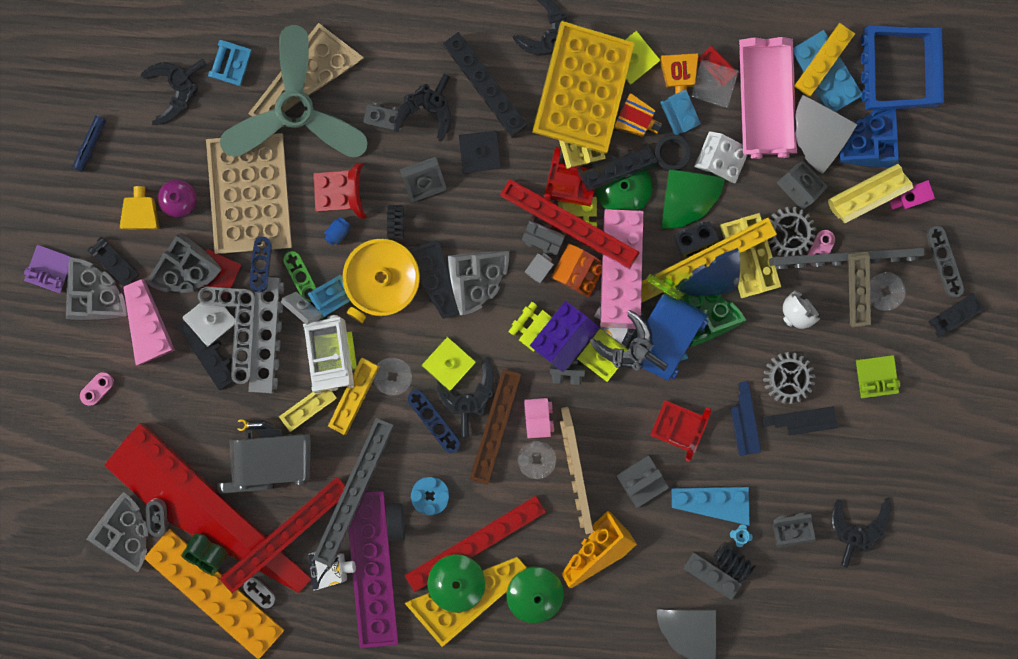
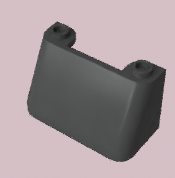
[229,433,311,490]

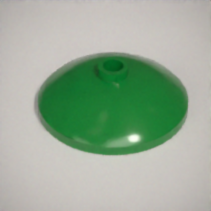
[595,161,652,211]
[428,554,485,613]
[506,567,564,623]

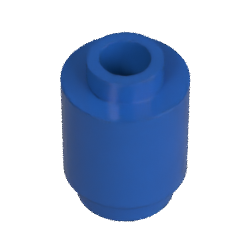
[324,217,351,246]

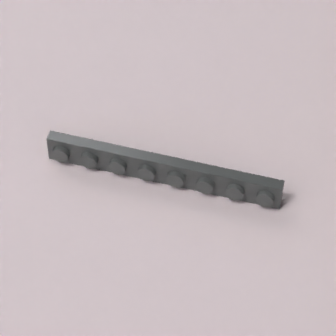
[769,248,924,270]
[313,418,395,568]

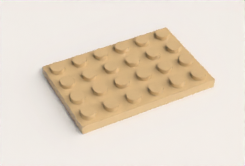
[206,133,292,254]

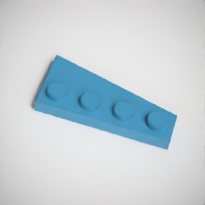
[671,487,749,525]

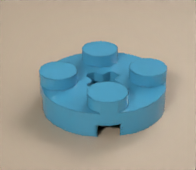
[411,477,449,515]

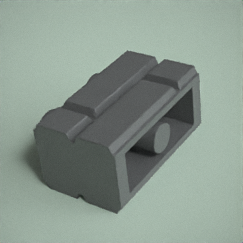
[522,215,566,255]

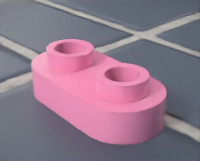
[807,230,835,266]
[80,373,114,406]

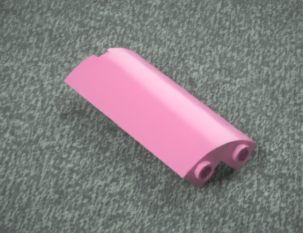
[739,37,797,159]

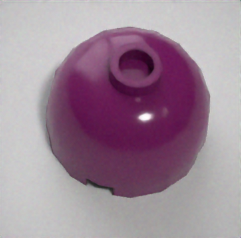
[158,179,197,218]

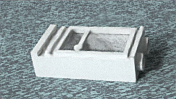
[303,315,354,394]

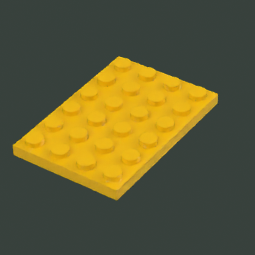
[532,21,635,154]

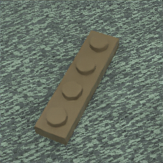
[848,252,871,327]

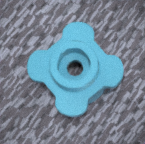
[730,524,753,547]

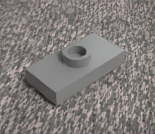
[281,292,322,325]

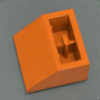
[551,243,602,298]

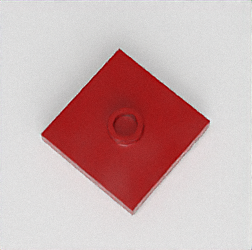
[200,249,242,300]

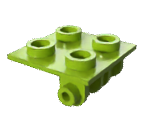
[856,355,900,398]

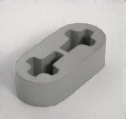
[243,577,276,608]

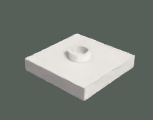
[183,294,235,347]

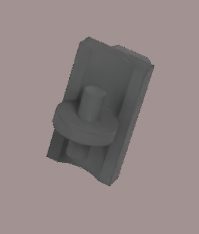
[550,359,585,385]

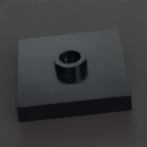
[459,131,501,173]

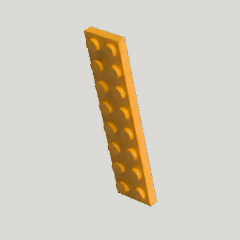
[145,529,284,659]

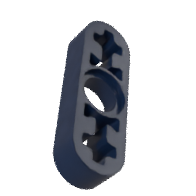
[249,236,272,293]

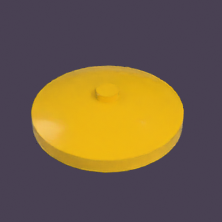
[343,239,420,316]

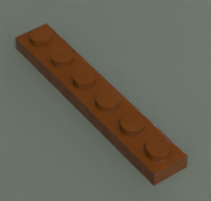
[470,369,521,485]

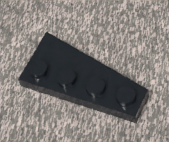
[408,240,460,319]

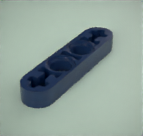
[408,390,460,453]

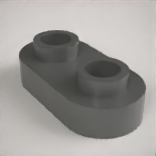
[146,498,168,537]

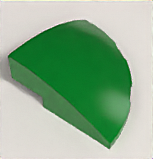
[661,170,725,229]
[670,288,746,348]

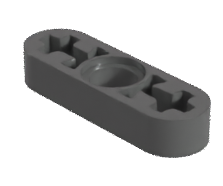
[217,482,273,493]

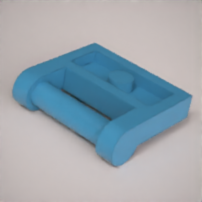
[208,40,252,87]

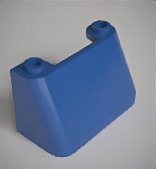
[637,291,709,381]

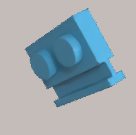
[660,89,701,135]
[308,274,350,317]

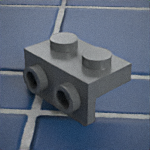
[363,102,402,132]
[773,513,816,548]

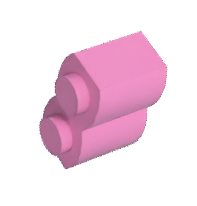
[524,398,554,438]

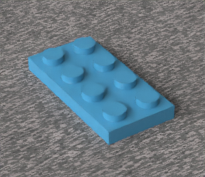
[793,30,862,112]

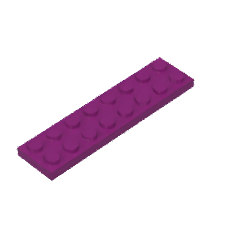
[348,491,399,648]

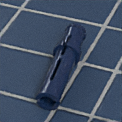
[72,115,107,172]

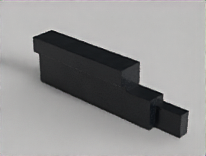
[762,406,838,436]

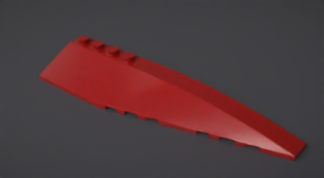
[104,423,312,593]

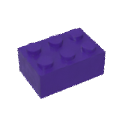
[529,301,599,372]

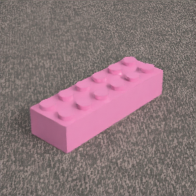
[600,210,643,329]

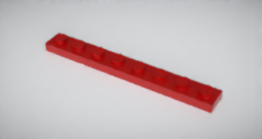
[500,179,640,269]
[219,477,345,594]
[405,496,545,592]

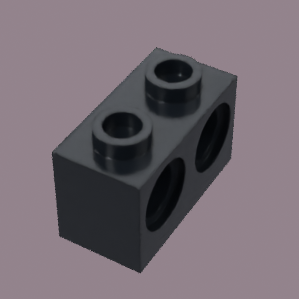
[674,221,719,260]

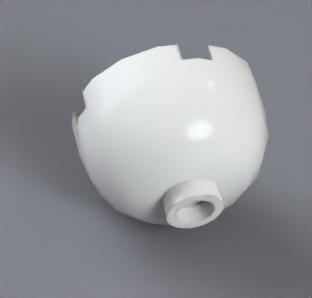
[783,291,820,329]

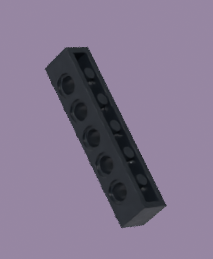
[443,32,527,138]

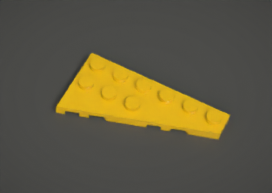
[405,557,527,647]

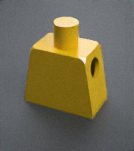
[120,186,160,230]

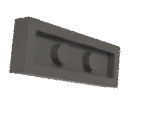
[683,552,742,600]

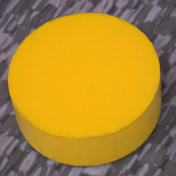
[347,307,366,323]

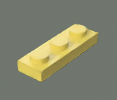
[279,389,337,432]

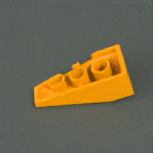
[562,511,637,588]

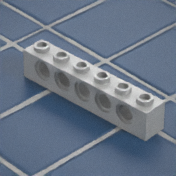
[249,277,284,393]

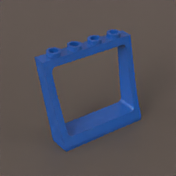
[860,26,944,110]

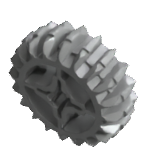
[768,207,816,257]
[763,352,815,404]

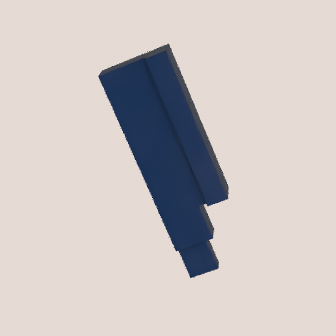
[730,381,761,456]

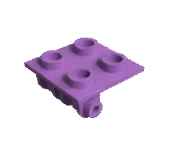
[24,245,73,293]

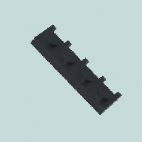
[577,143,658,192]
[177,321,242,390]

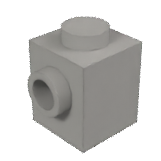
[524,253,554,284]

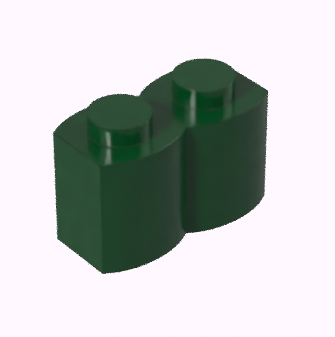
[181,533,228,576]

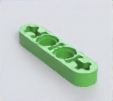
[283,251,326,320]

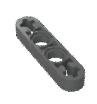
[927,226,964,298]

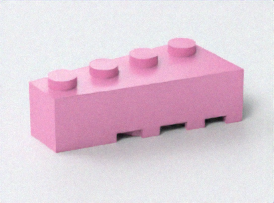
[124,279,175,365]

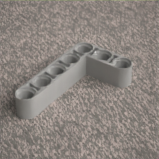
[198,287,255,384]

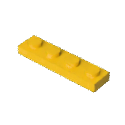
[794,23,855,97]
[328,358,380,435]

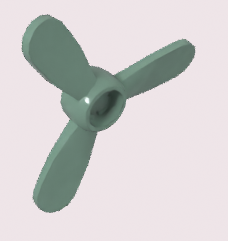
[220,25,368,157]

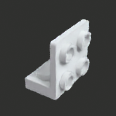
[694,131,747,183]

